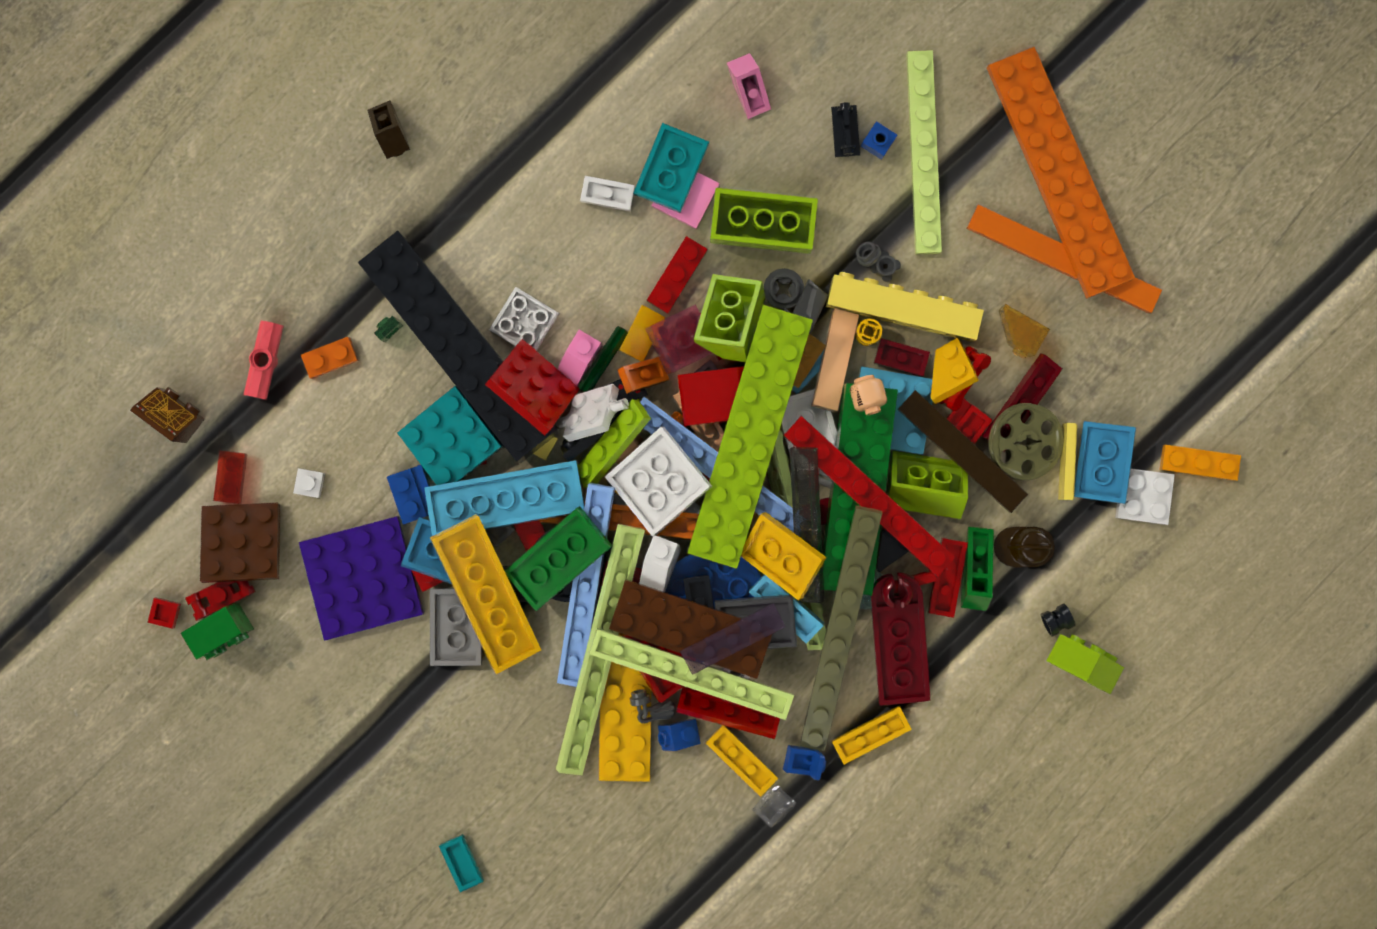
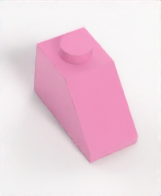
[727,53,771,119]
[558,329,602,387]

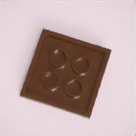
[200,502,280,583]

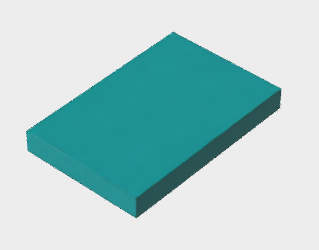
[633,123,709,213]

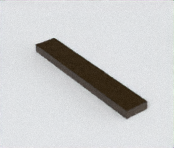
[897,390,1028,513]

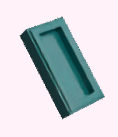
[439,834,484,892]

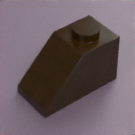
[367,100,410,159]

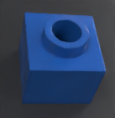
[860,121,897,160]

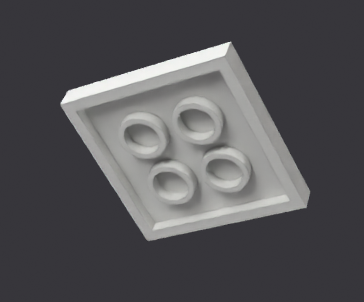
[605,427,712,537]

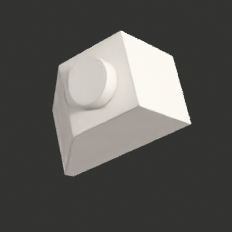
[639,535,681,592]

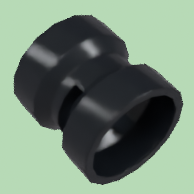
[1041,603,1075,637]

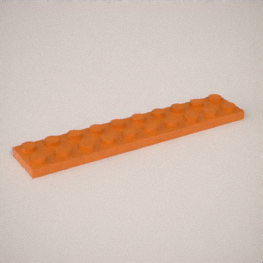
[987,47,1135,299]

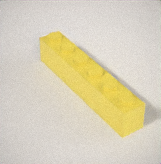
[825,272,984,342]

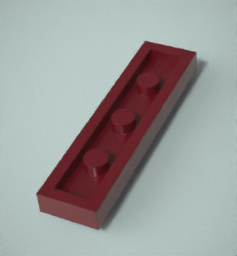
[983,353,1063,452]

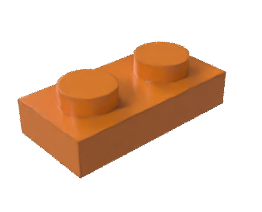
[301,337,359,379]
[617,356,669,394]

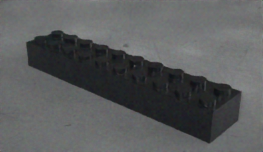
[358,230,560,463]

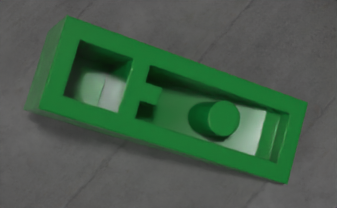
[961,526,994,611]

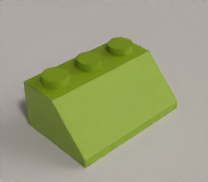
[694,274,765,362]
[886,451,968,519]

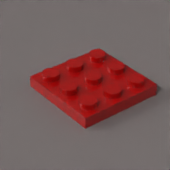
[485,339,579,436]

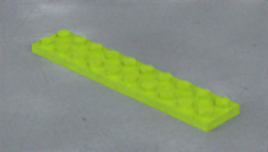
[687,305,813,569]

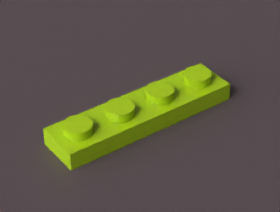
[578,399,651,489]

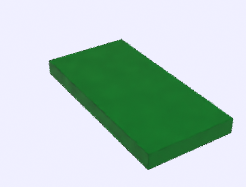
[505,506,613,611]

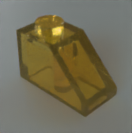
[999,304,1050,359]

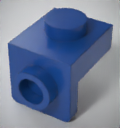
[658,719,701,751]
[783,745,826,780]

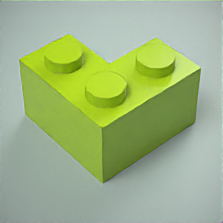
[1046,634,1125,694]

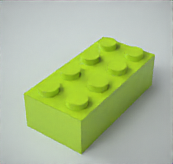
[710,188,818,254]

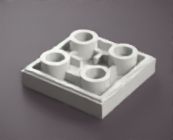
[489,287,559,351]

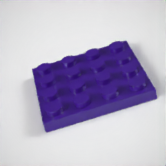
[299,516,424,641]

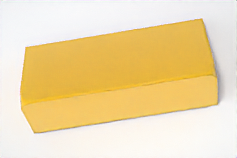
[620,305,665,362]

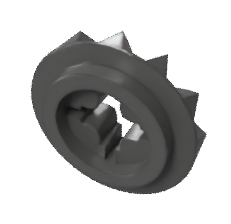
[764,268,804,309]

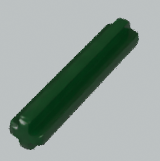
[578,326,628,392]

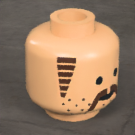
[850,375,887,415]

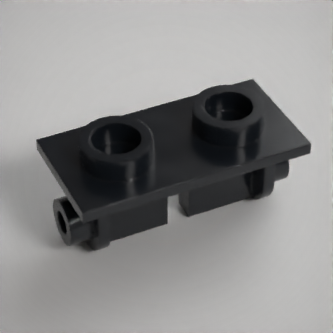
[831,102,860,158]

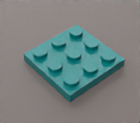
[397,386,503,485]

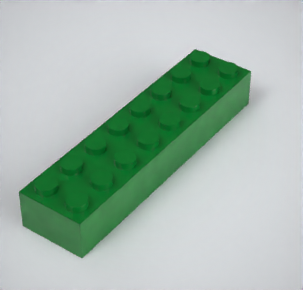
[818,383,898,596]

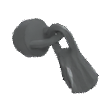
[629,689,675,723]

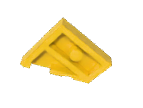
[931,338,979,404]

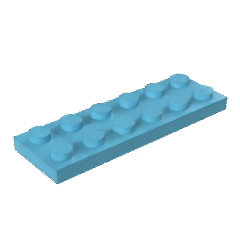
[424,460,585,536]

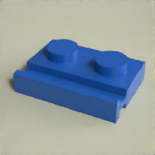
[387,465,430,525]

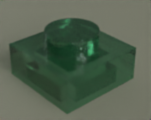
[374,316,404,343]

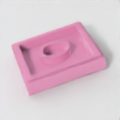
[651,172,720,230]

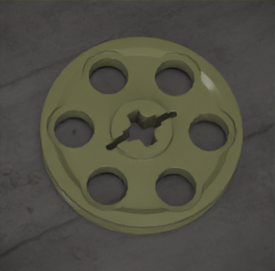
[988,403,1064,480]

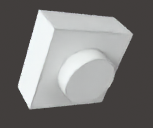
[293,468,325,498]

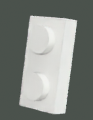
[580,176,635,212]

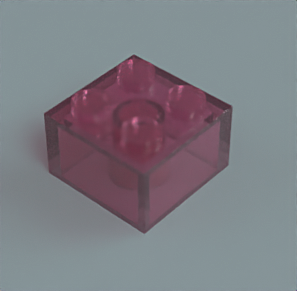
[645,304,712,374]

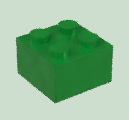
[181,603,254,660]

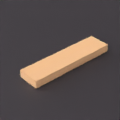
[811,308,859,413]

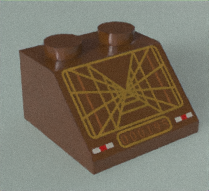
[130,387,205,443]

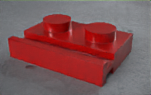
[946,398,992,444]

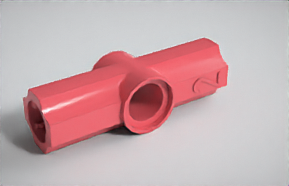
[243,320,284,400]

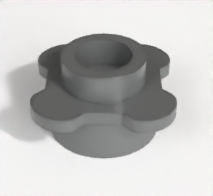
[870,251,901,282]

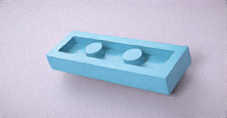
[749,575,824,644]

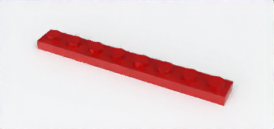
[783,416,955,577]

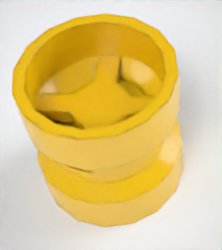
[855,318,882,346]

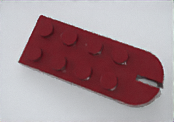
[870,573,931,706]

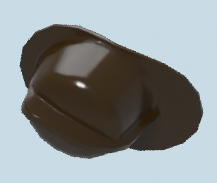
[994,527,1055,567]

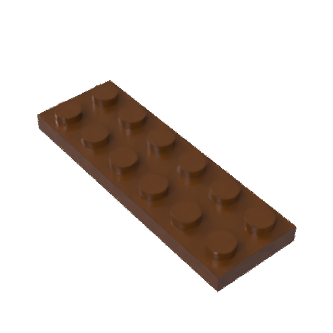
[609,579,774,679]

